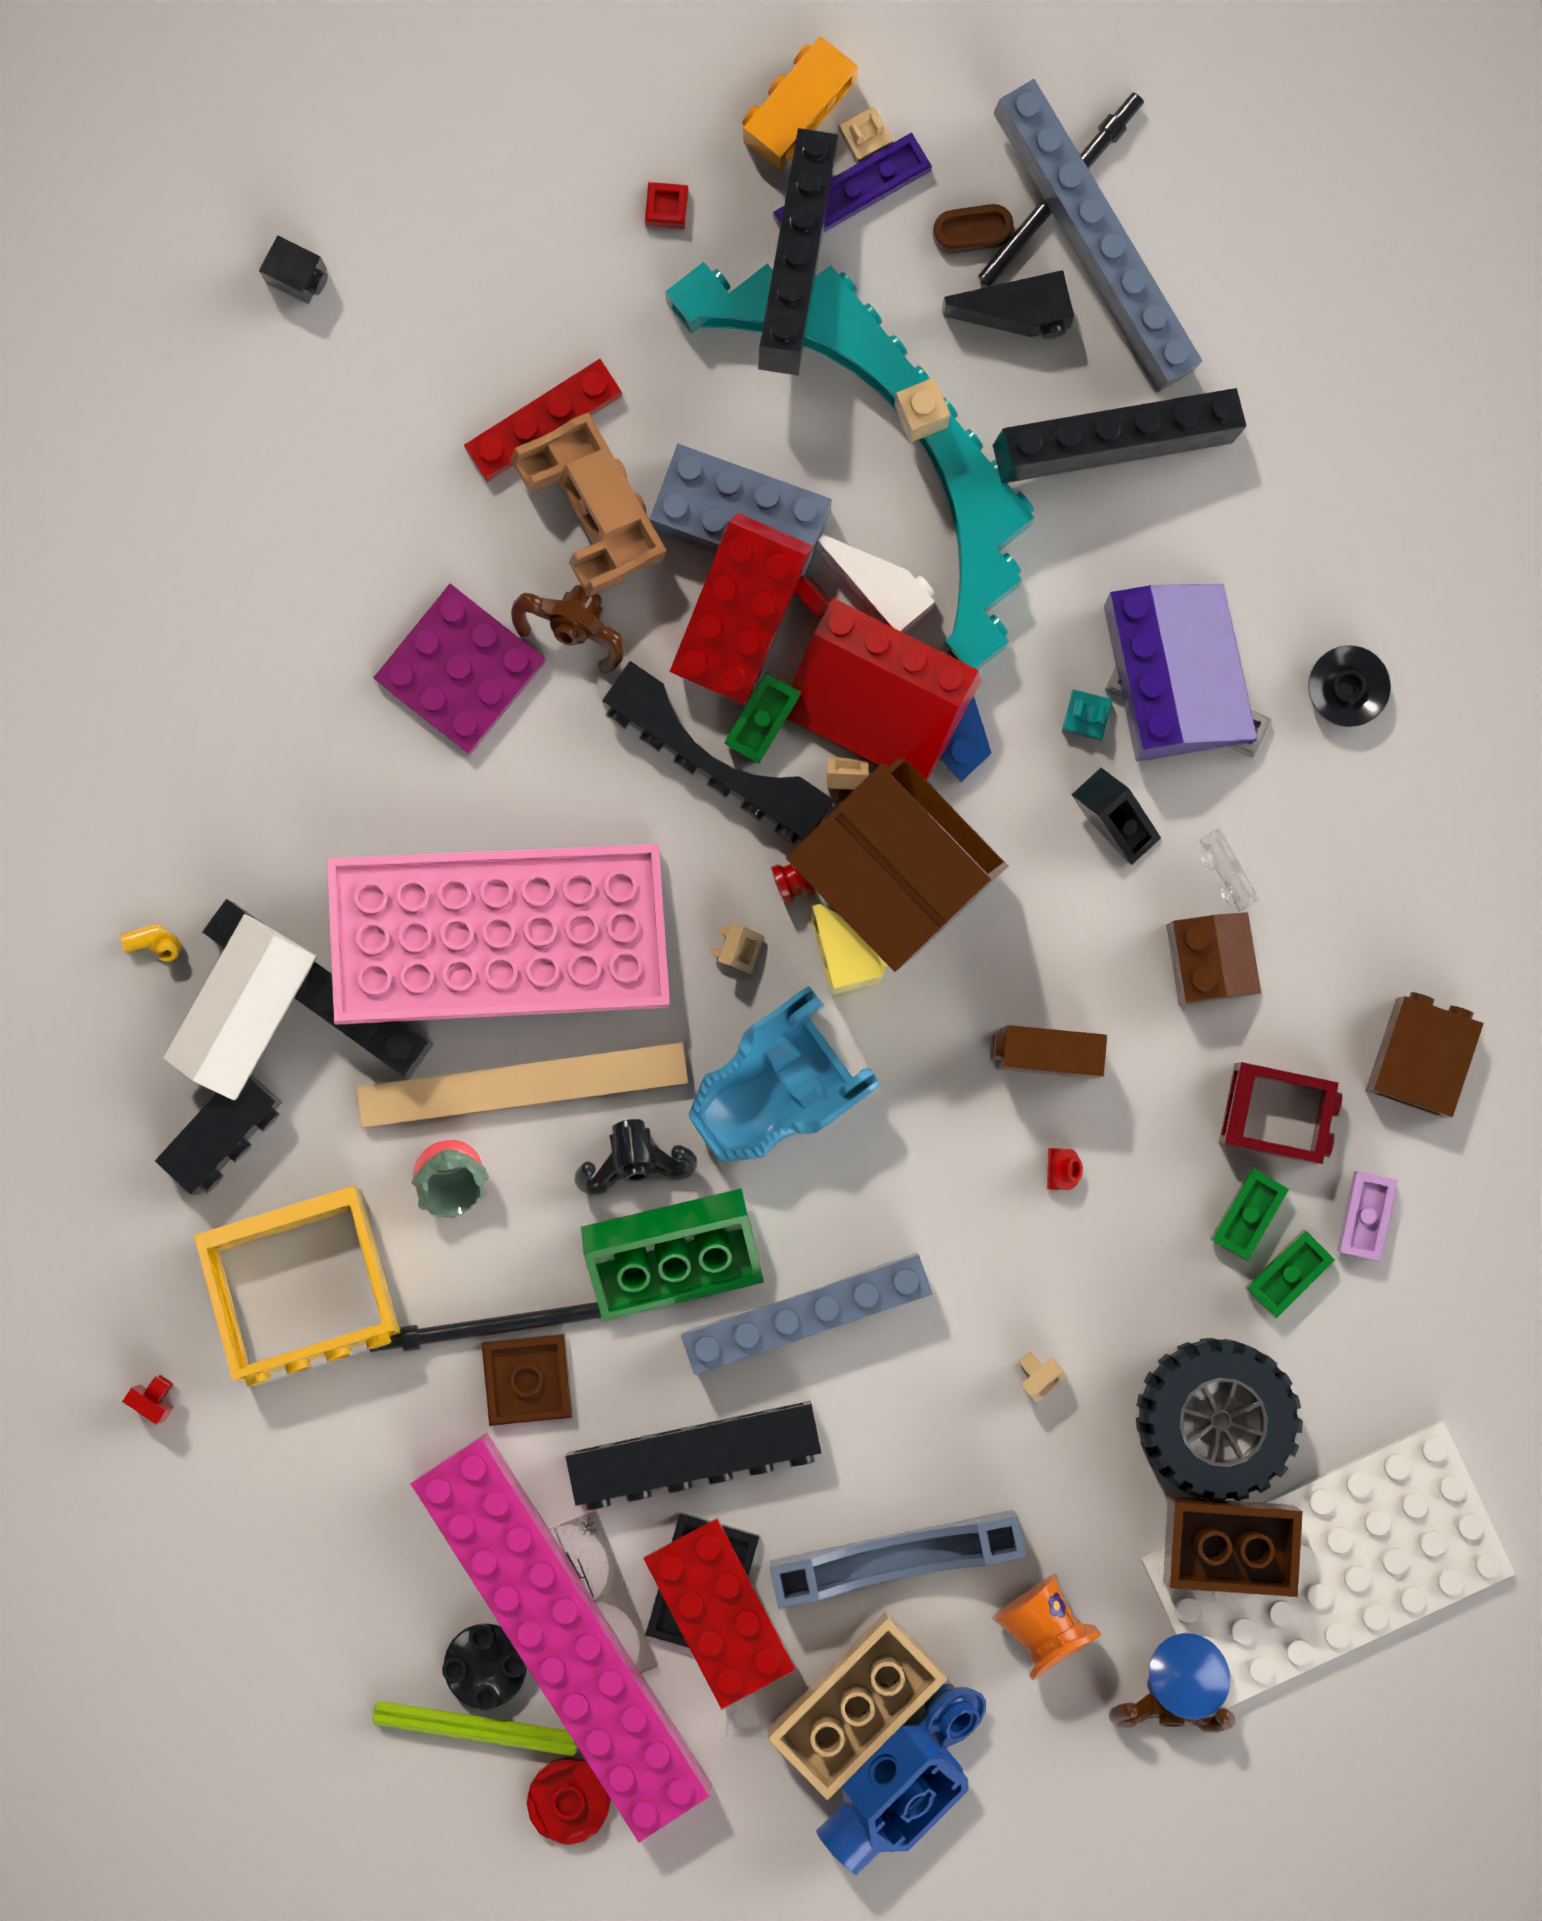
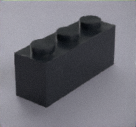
[155,1074,283,1195]

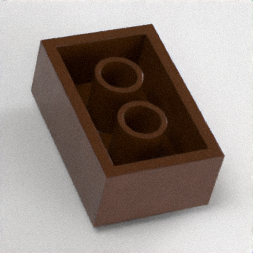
[1163,1496,1303,1597]

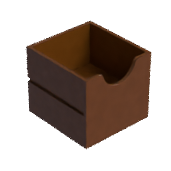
[786,756,1009,972]

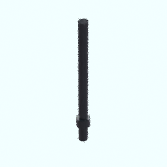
[978,92,1144,286]
[369,1302,602,1352]

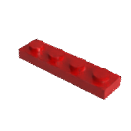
[464,359,623,482]

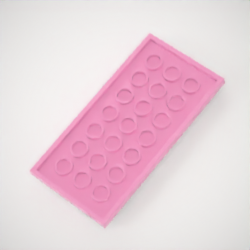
[327,844,670,1025]

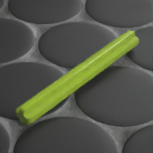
[372,1701,578,1756]

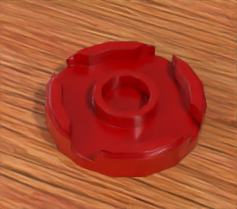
[526,1757,611,1845]

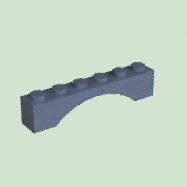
[681,1253,932,1375]
[770,1510,1027,1609]

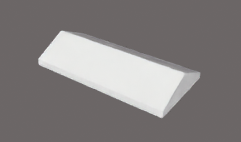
[163,914,317,1100]

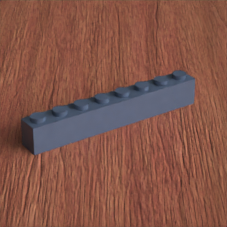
[993,79,1203,391]

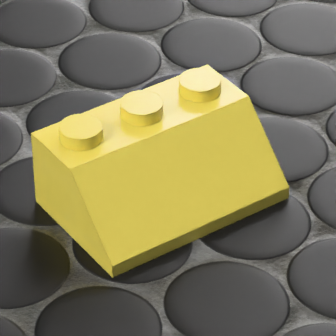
[811,904,889,995]

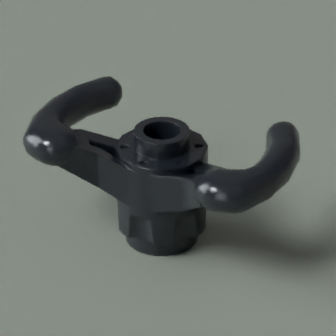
[574,1119,697,1195]

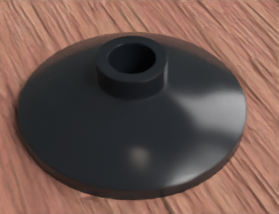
[1308,645,1391,727]

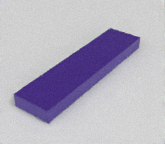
[773,132,932,233]

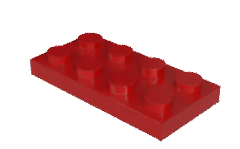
[643,1517,796,1710]

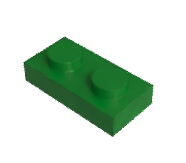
[724,671,801,764]
[1210,1168,1289,1261]
[1245,1230,1335,1318]

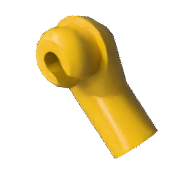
[120,924,182,962]

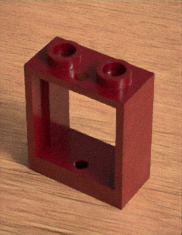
[1218,1062,1343,1164]

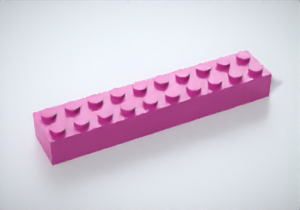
[410,1432,712,1843]

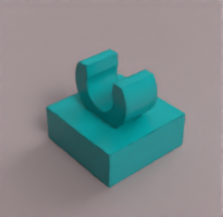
[1062,689,1113,741]

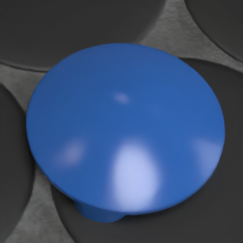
[1147,1633,1230,1720]

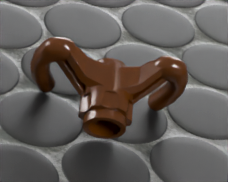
[511,585,625,673]
[1109,1693,1235,1733]

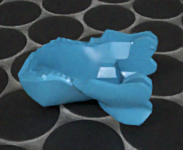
[689,986,881,1162]

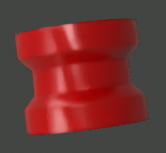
[770,864,815,905]

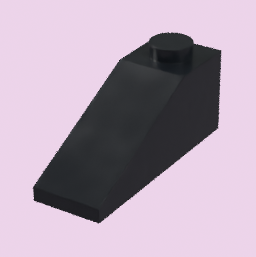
[942,270,1074,339]

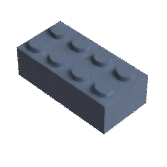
[649,443,832,579]

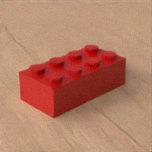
[669,513,813,705]

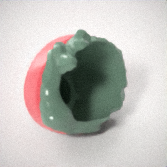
[411,1140,489,1218]

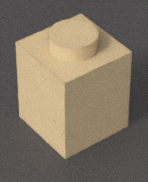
[894,377,950,443]

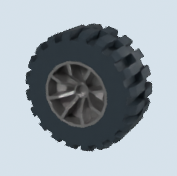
[1136,1338,1303,1503]

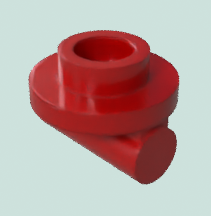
[1047,1148,1083,1190]

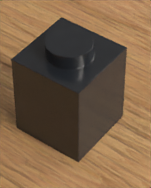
[259,235,328,304]

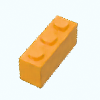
[742,36,858,172]

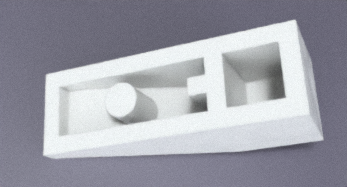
[817,535,935,633]

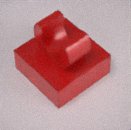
[122,1374,174,1425]

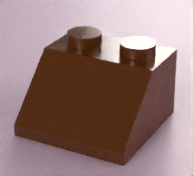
[1166,912,1261,1005]

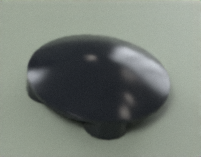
[442,1623,527,1710]

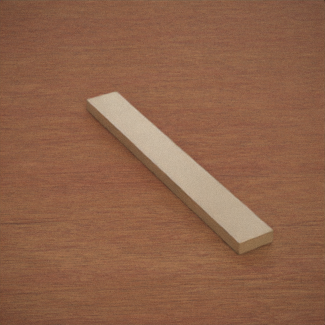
[356,1042,689,1128]

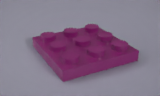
[373,583,546,755]

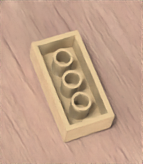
[768,1611,948,1801]

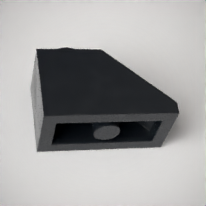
[1071,767,1161,865]

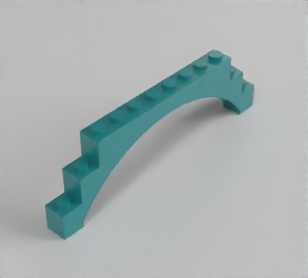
[665,262,1035,670]

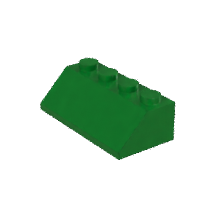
[581,1188,764,1321]

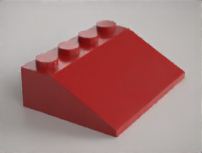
[786,598,981,781]

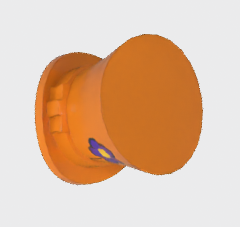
[992,1573,1101,1681]

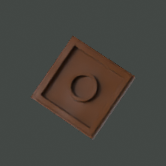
[482,1334,573,1426]

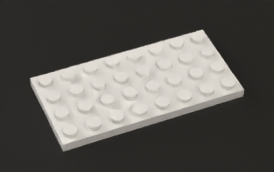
[1141,1420,1515,1715]

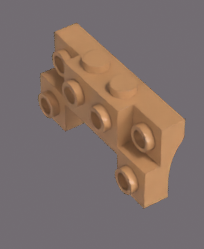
[511,412,667,597]

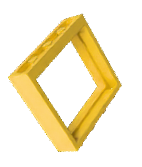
[194,1186,400,1387]

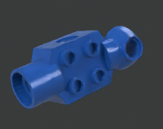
[816,1684,986,1875]

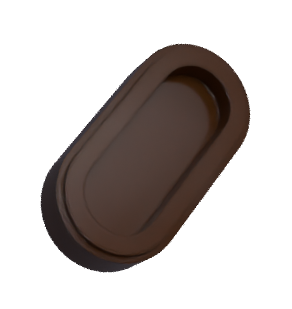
[933,204,1014,254]

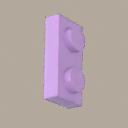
[1337,1171,1398,1261]

